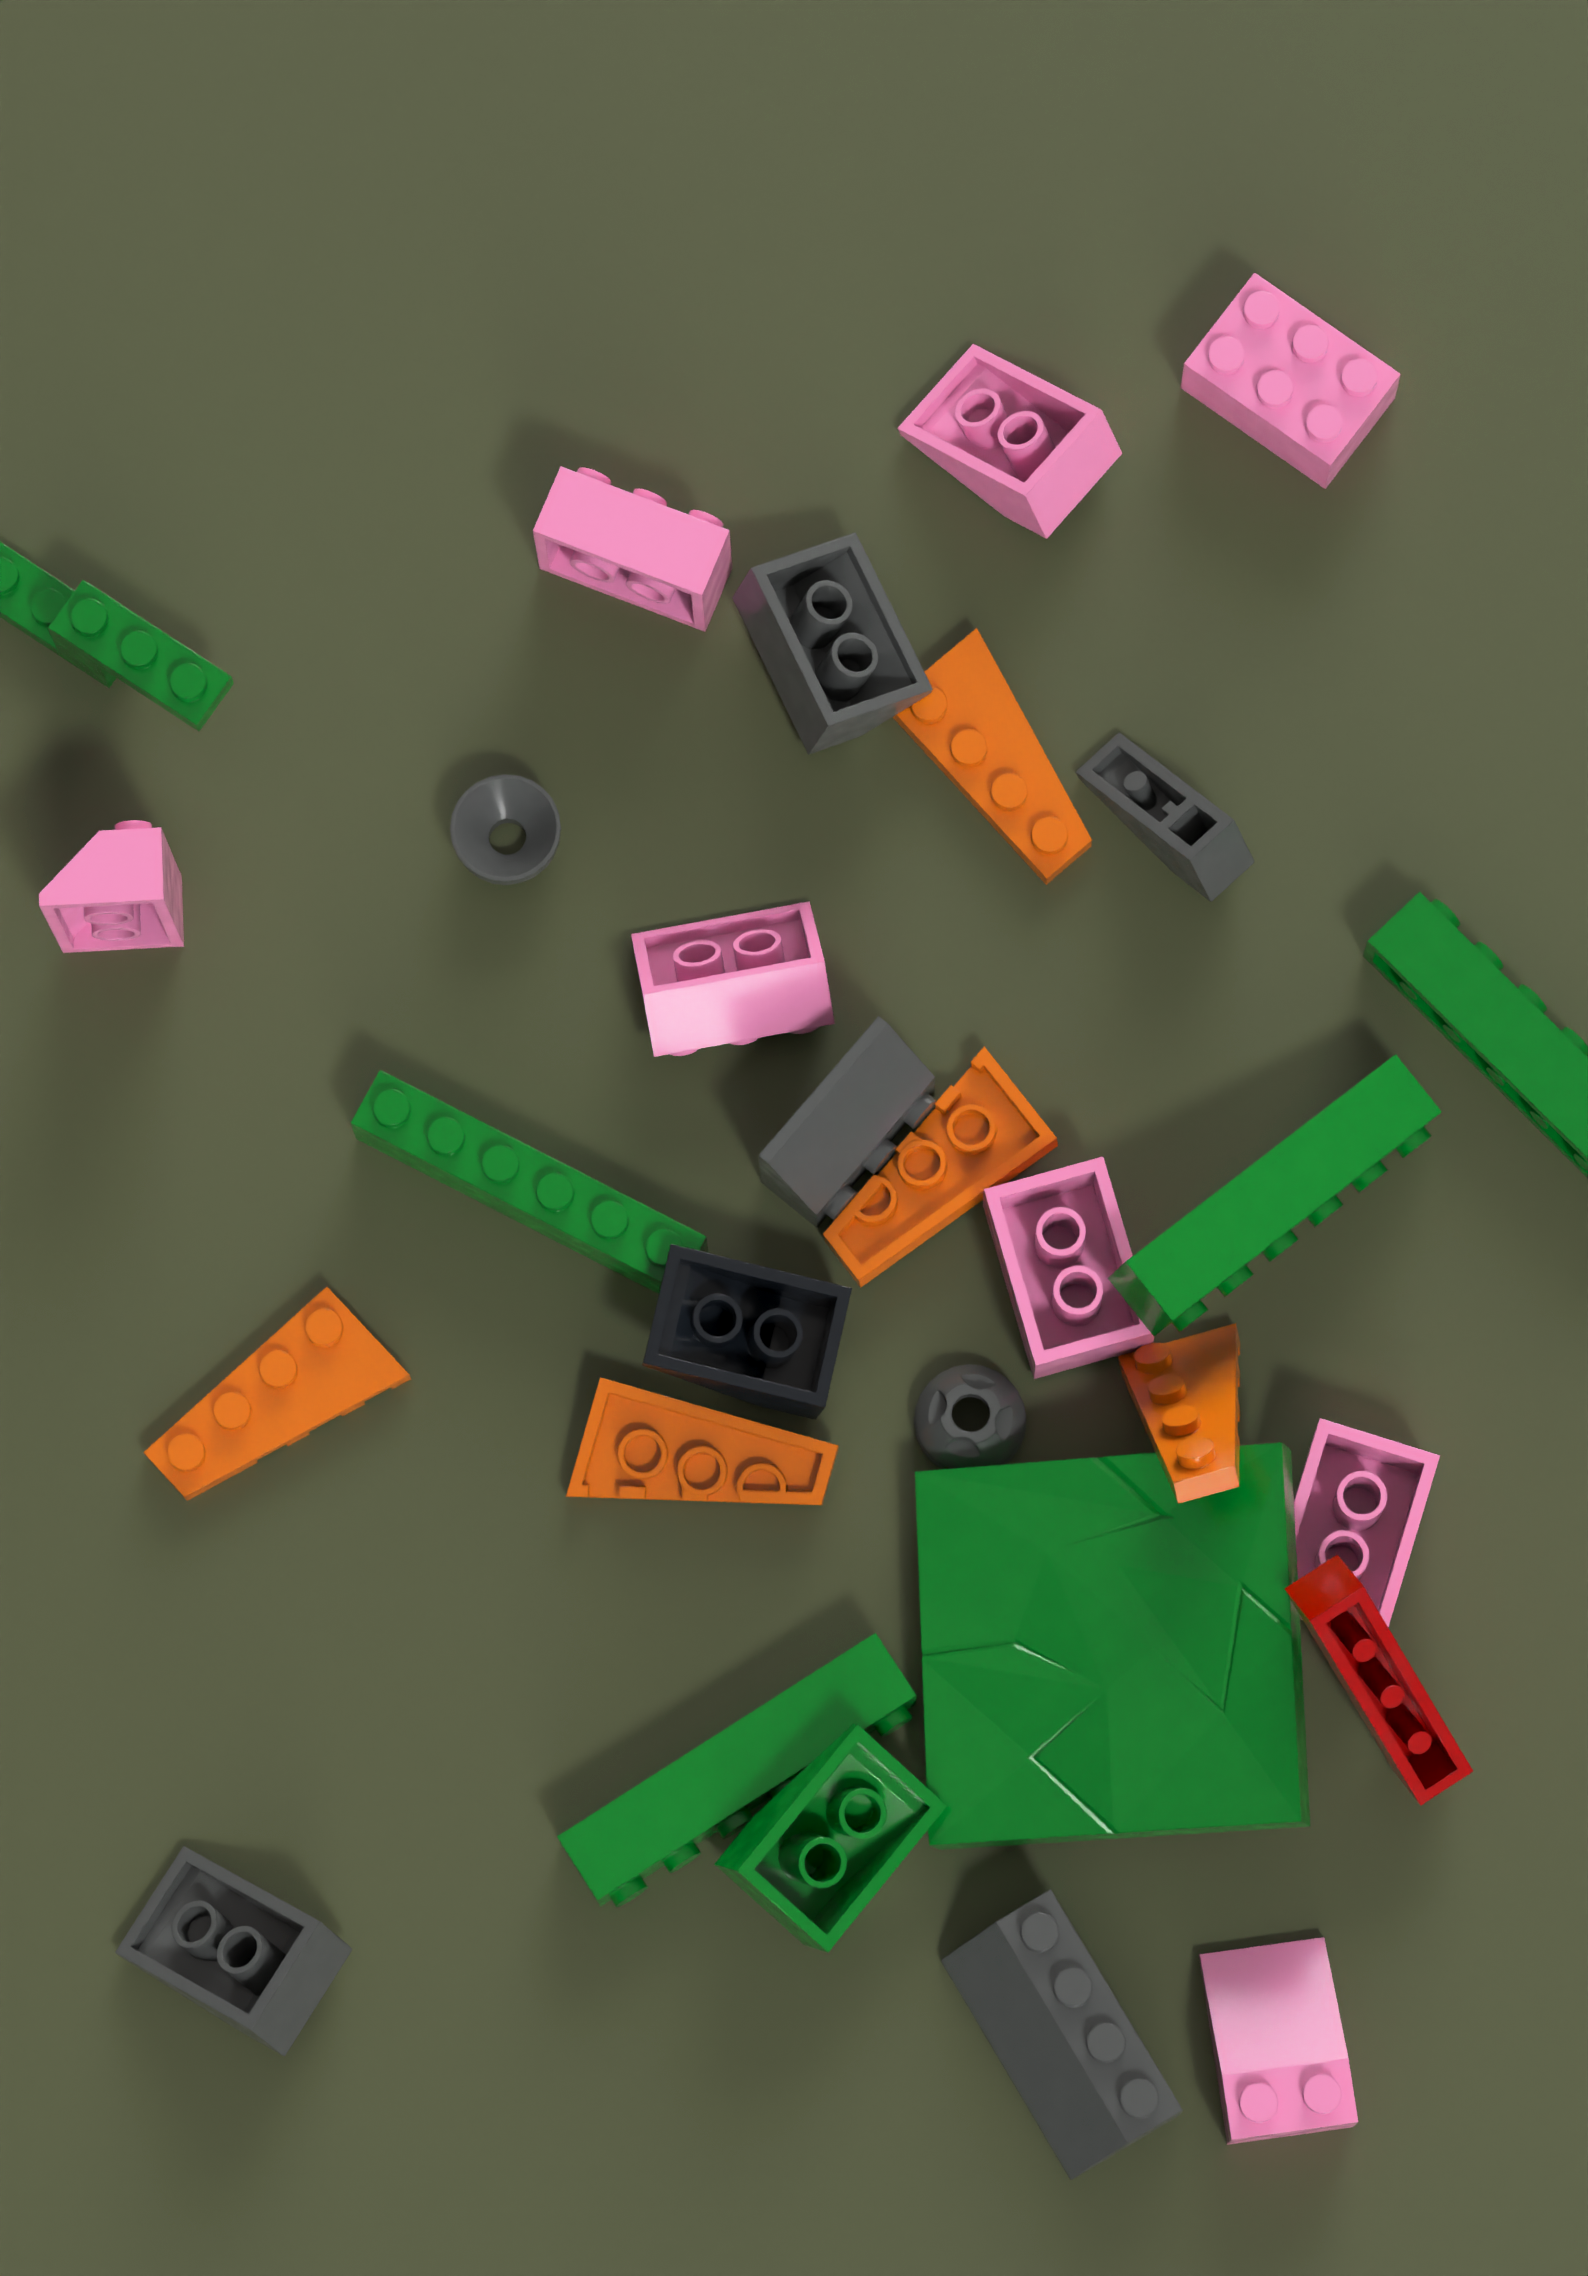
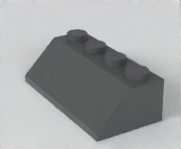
[941,1889,1183,2180]

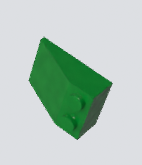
[714,1723,947,1953]

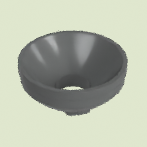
[450,774,561,885]
[914,1364,1027,1469]

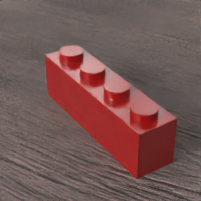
[1284,1554,1473,1806]

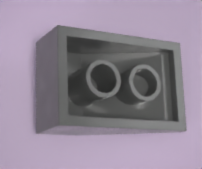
[115,1846,353,2057]

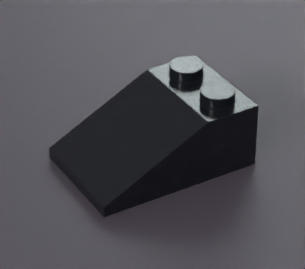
[642,1244,852,1420]

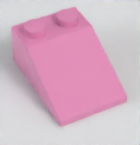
[897,344,1122,539]
[1199,1937,1358,2145]

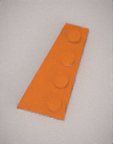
[893,628,1092,885]
[823,1046,1058,1288]
[143,1287,411,1501]
[1118,1323,1240,1504]
[566,1377,839,1505]

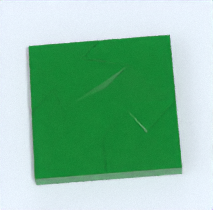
[915,1442,1310,1850]

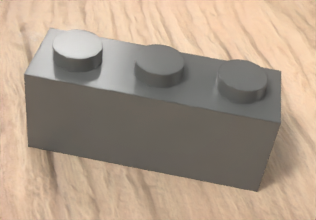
[732,532,933,755]
[758,1016,936,1228]

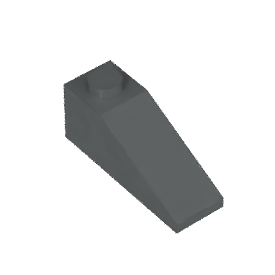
[1076,732,1255,902]

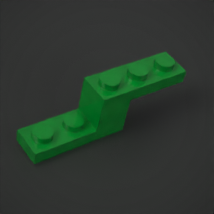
[0,542,234,731]

